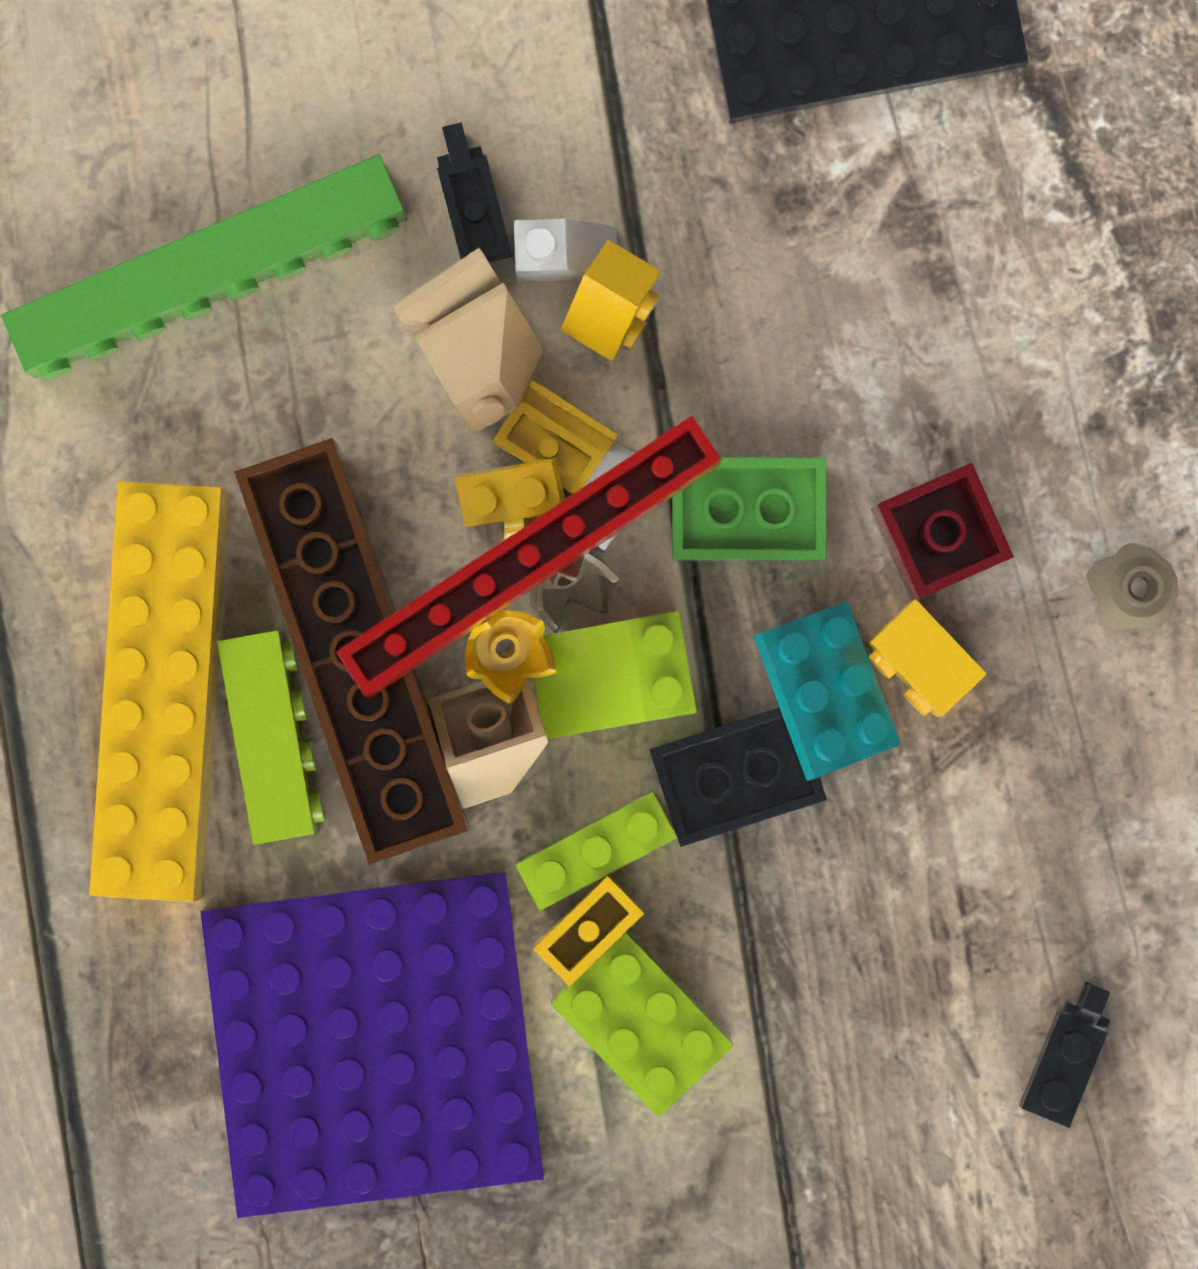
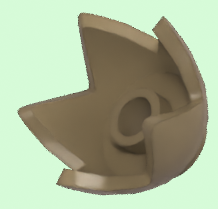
[1087,543,1179,631]
[530,551,620,633]

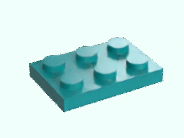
[753,601,901,781]

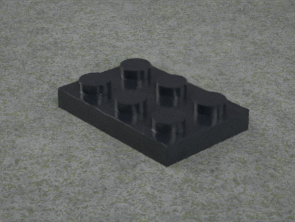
[649,708,827,847]

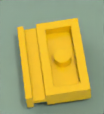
[492,379,618,495]

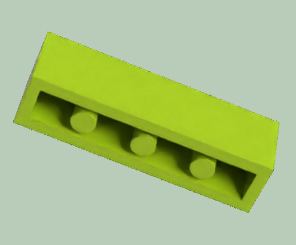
[217,630,326,845]

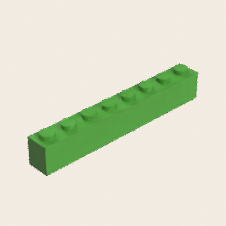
[1,154,407,380]

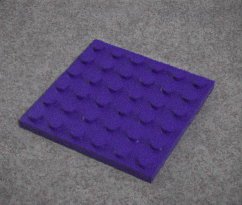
[200,871,544,1218]

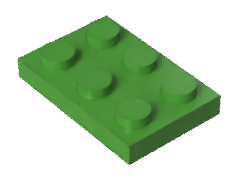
[672,457,826,561]

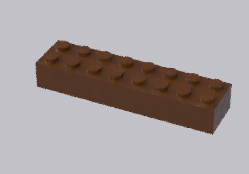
[234,438,471,865]

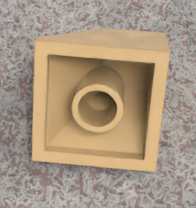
[392,248,501,333]
[414,283,544,434]
[428,678,548,809]

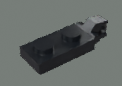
[437,122,512,263]
[1019,982,1110,1128]

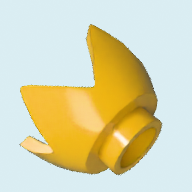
[465,610,556,704]

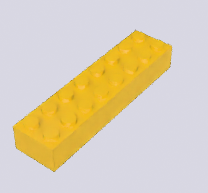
[89,481,230,902]

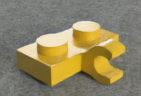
[454,458,565,540]

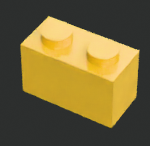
[560,240,661,362]
[866,599,987,717]
[533,875,644,987]

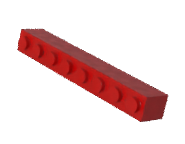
[336,415,722,698]

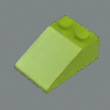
[534,611,697,739]

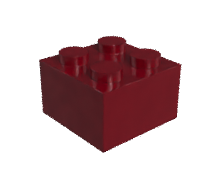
[871,463,1014,601]

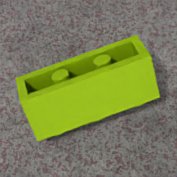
[515,791,677,911]

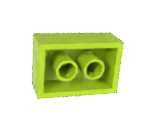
[551,930,734,1118]

